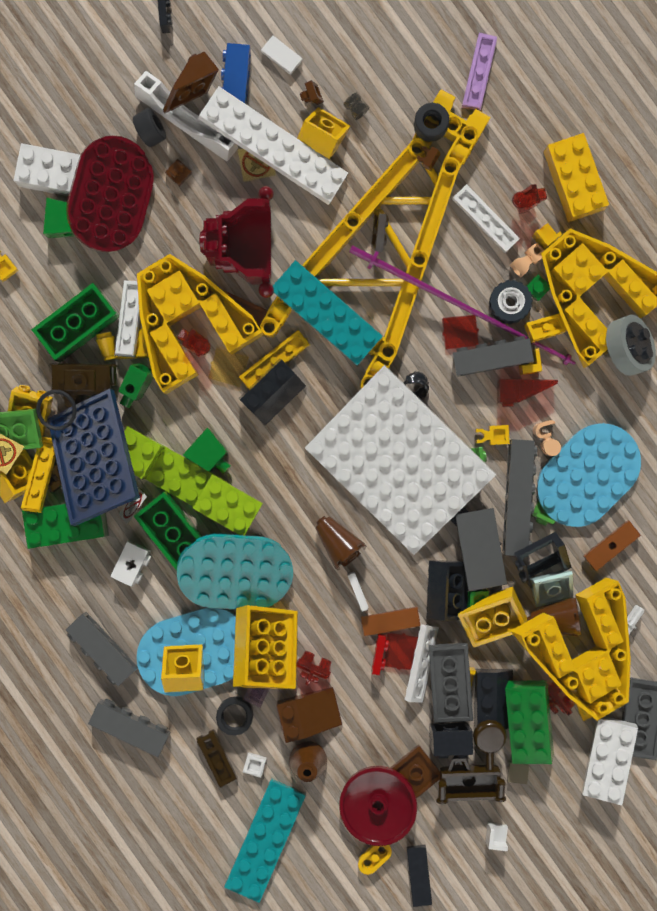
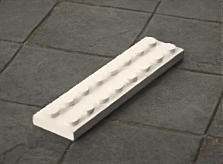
[198,86,348,205]

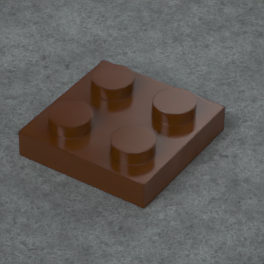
[390,745,440,798]

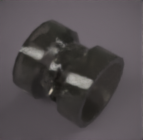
[343,92,370,120]

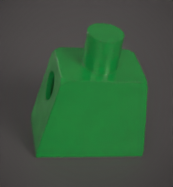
[43,198,75,238]
[118,363,154,408]
[183,428,231,474]

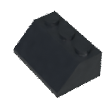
[239,358,306,425]
[426,560,468,621]
[474,669,513,729]

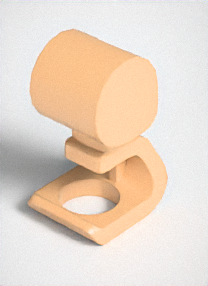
[510,242,545,279]
[533,420,561,456]

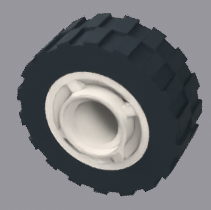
[489,280,533,324]

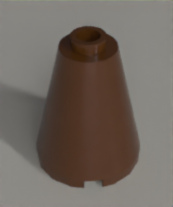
[315,516,367,570]
[527,598,582,636]
[289,741,327,782]

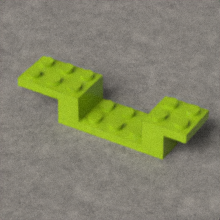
[124,426,263,535]

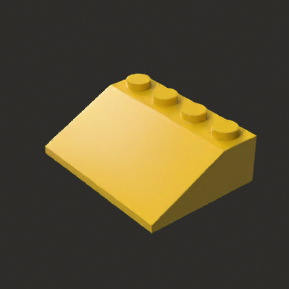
[233,605,298,689]

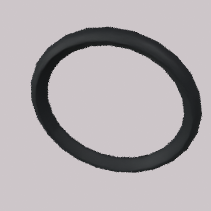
[36,390,77,430]

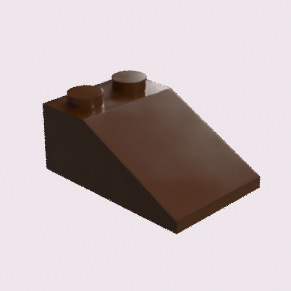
[163,51,219,113]
[276,687,342,743]

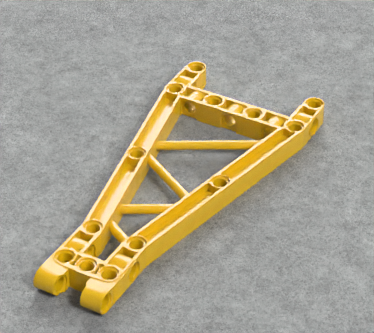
[260,89,491,389]

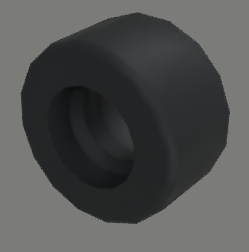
[413,102,450,142]
[132,108,166,147]

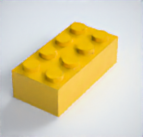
[543,133,609,223]

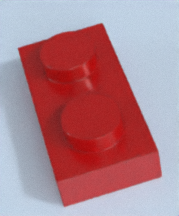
[371,634,389,676]

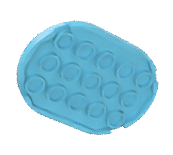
[537,423,641,527]
[137,608,236,696]

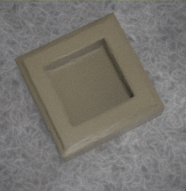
[507,761,529,784]

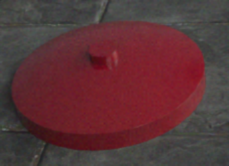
[339,766,417,846]

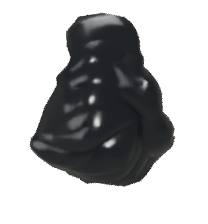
[403,371,429,399]

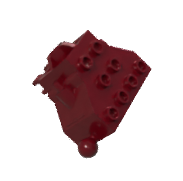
[199,186,274,298]

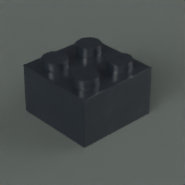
[429,722,473,759]

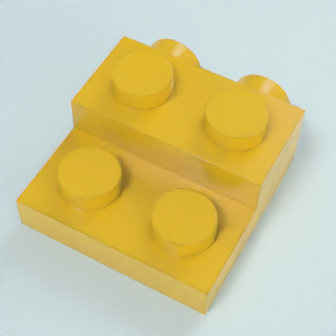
[8,385,53,437]

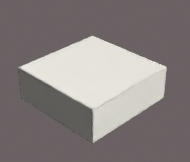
[243,752,267,778]

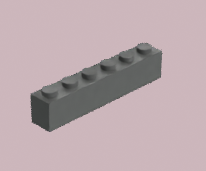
[502,439,537,557]

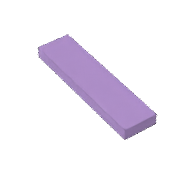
[461,33,497,111]

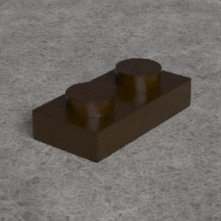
[371,209,389,252]

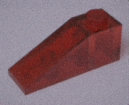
[497,379,558,407]

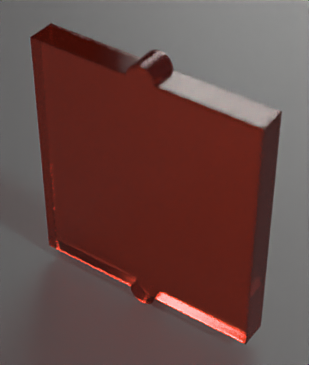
[442,315,479,350]
[384,633,418,670]

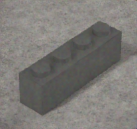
[453,336,534,377]
[65,612,138,686]
[88,699,171,757]

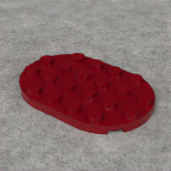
[66,136,154,252]

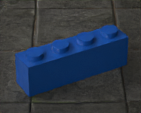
[221,43,251,105]

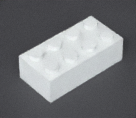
[13,143,80,196]
[582,716,638,805]

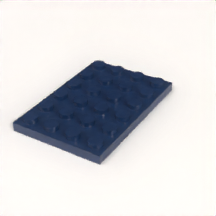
[47,389,140,526]

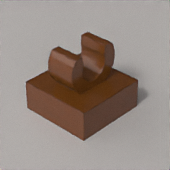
[300,80,324,105]
[417,146,441,171]
[165,159,192,187]

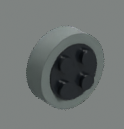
[603,315,656,376]

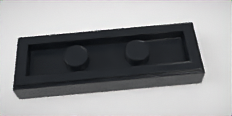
[406,845,432,907]

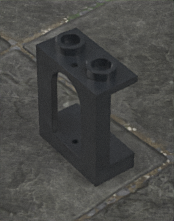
[514,532,572,589]

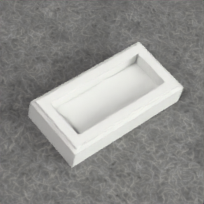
[261,35,303,75]
[347,572,369,611]

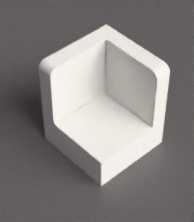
[485,822,508,851]

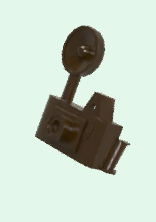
[49,363,118,407]
[436,720,507,804]

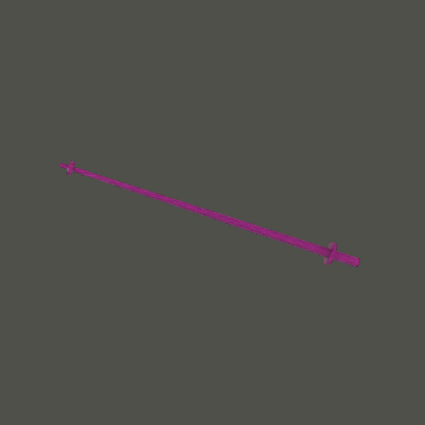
[349,245,576,365]

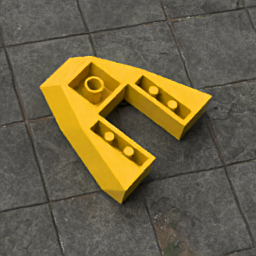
[541,229,657,368]
[137,254,264,394]
[511,578,631,721]

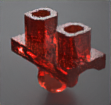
[512,184,547,214]
[177,328,211,357]
[296,651,331,686]
[548,681,576,716]

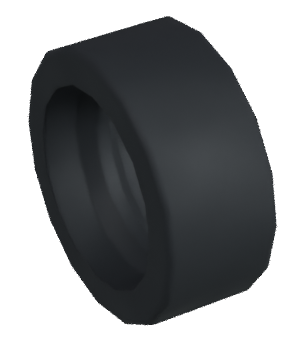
[216,696,254,736]

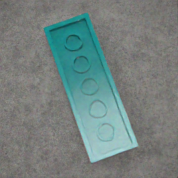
[273,260,383,366]
[224,778,306,903]

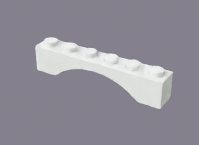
[134,71,238,162]

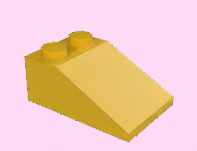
[458,586,528,648]

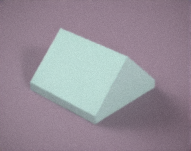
[530,570,573,607]

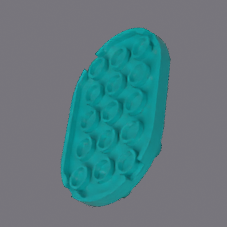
[176,534,293,609]

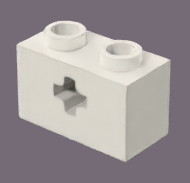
[110,541,152,587]

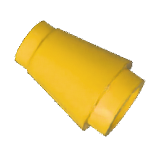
[96,332,116,361]

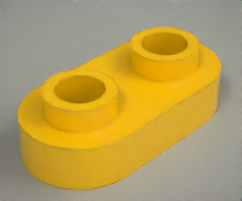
[358,845,392,875]

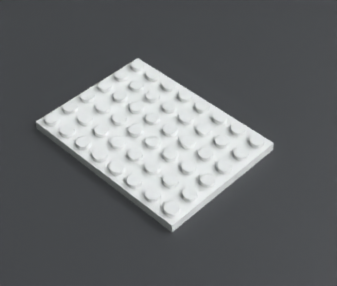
[305,365,496,555]

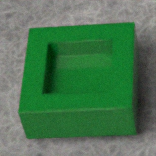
[527,274,550,302]
[467,589,489,608]

